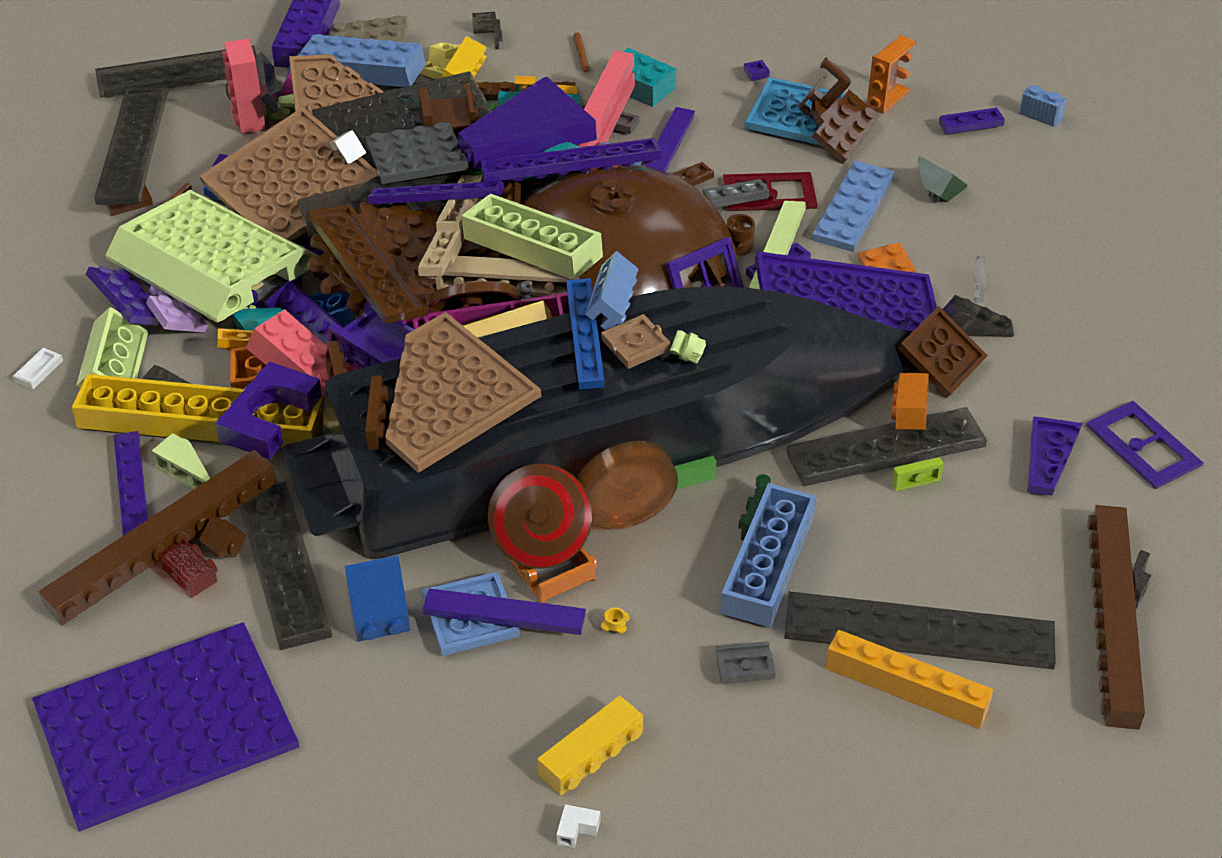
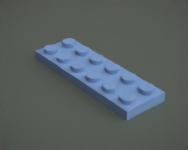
[812,161,895,252]

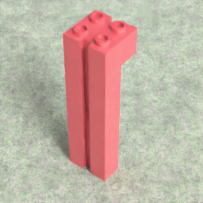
[568,50,635,172]

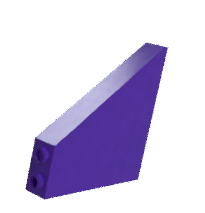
[457,77,597,169]

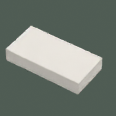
[13,348,63,389]

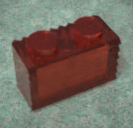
[159,539,218,598]

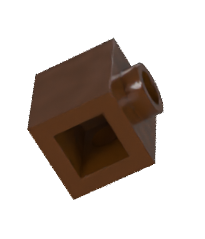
[199,518,247,558]

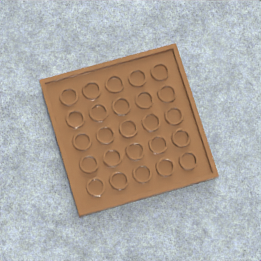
[199,107,380,241]

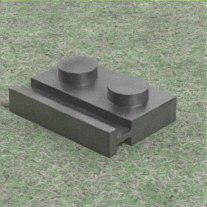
[715,641,776,684]

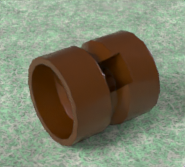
[726,214,755,256]

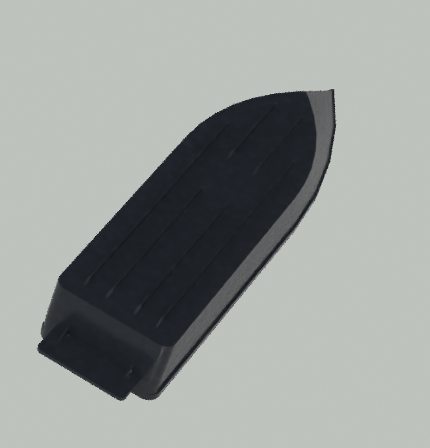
[282,286,913,559]

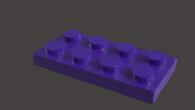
[85,266,162,326]

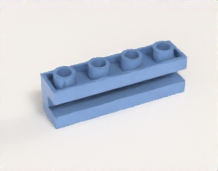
[585,251,638,330]

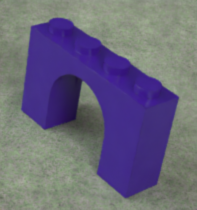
[215,361,322,460]

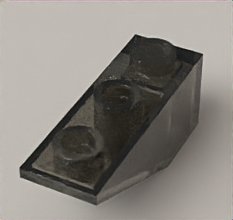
[942,295,1014,337]

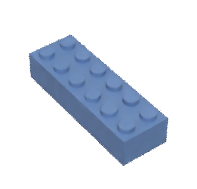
[298,34,426,88]
[720,483,817,628]

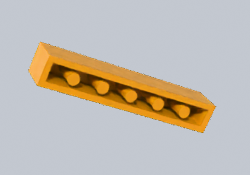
[825,630,994,729]

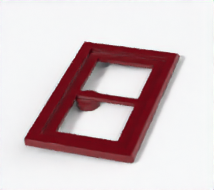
[723,172,818,211]

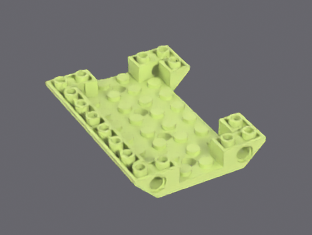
[106,190,319,323]

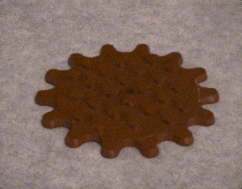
[307,201,481,311]

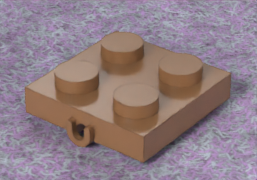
[601,314,671,369]

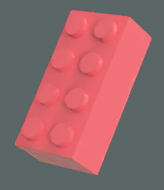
[222,38,266,134]
[246,309,355,402]

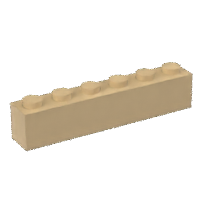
[435,256,579,296]

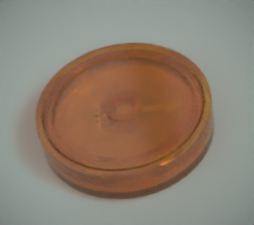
[577,441,678,529]

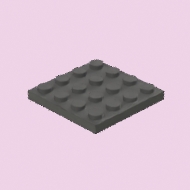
[365,122,468,184]

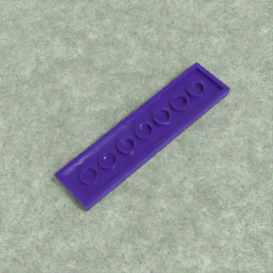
[481,138,662,182]

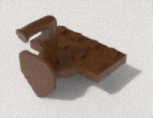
[796,57,879,164]

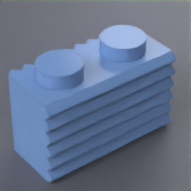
[1019,85,1067,127]

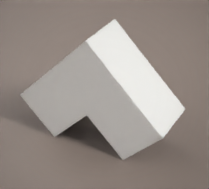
[556,804,601,848]

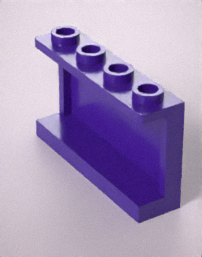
[328,302,415,368]

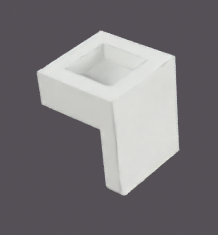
[329,130,366,164]

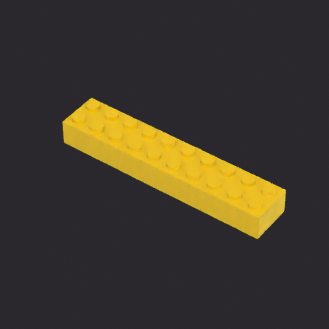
[72,374,324,448]

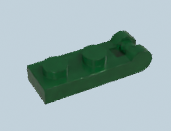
[738,474,771,541]

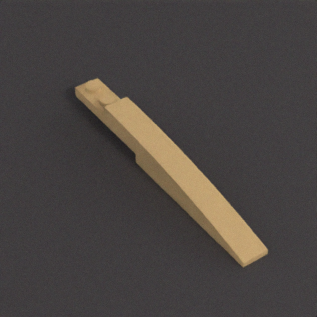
[418,175,484,279]

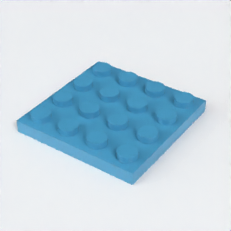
[745,77,845,145]

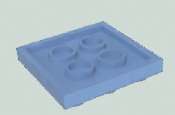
[422,571,520,656]

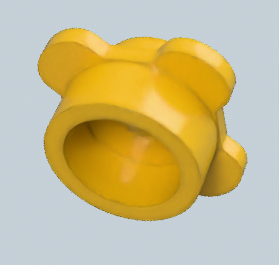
[601,607,630,634]

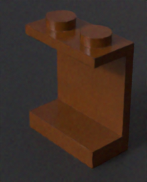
[419,84,479,130]

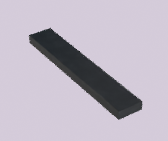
[256,52,280,113]

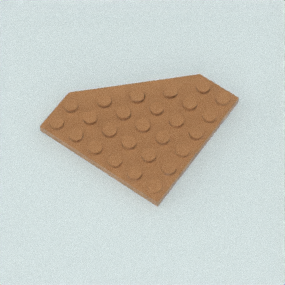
[289,54,423,163]
[385,312,541,473]

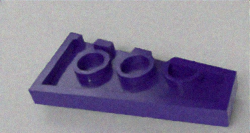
[1027,416,1082,496]

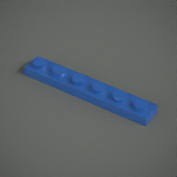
[566,278,605,390]

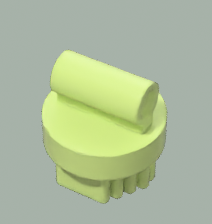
[670,331,706,364]

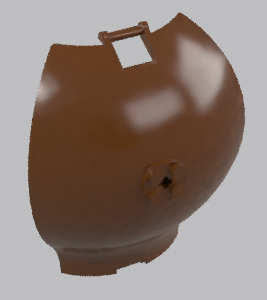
[472,164,739,297]

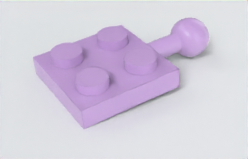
[146,285,208,333]

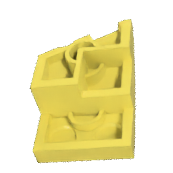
[420,42,460,80]

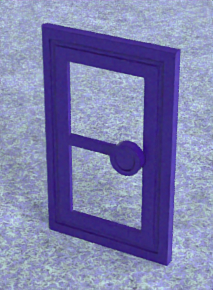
[666,237,744,289]
[1086,401,1204,489]

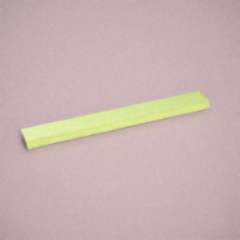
[749,201,806,289]

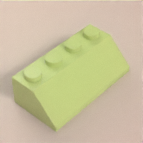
[76,307,149,388]

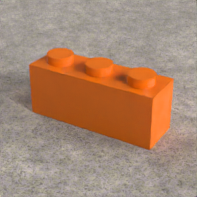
[891,373,929,430]

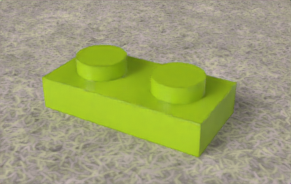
[891,457,944,492]

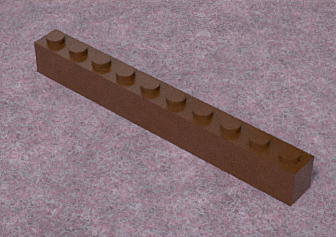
[38,450,277,625]
[1087,505,1145,730]

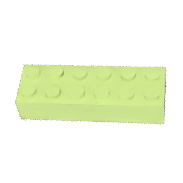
[461,194,603,280]

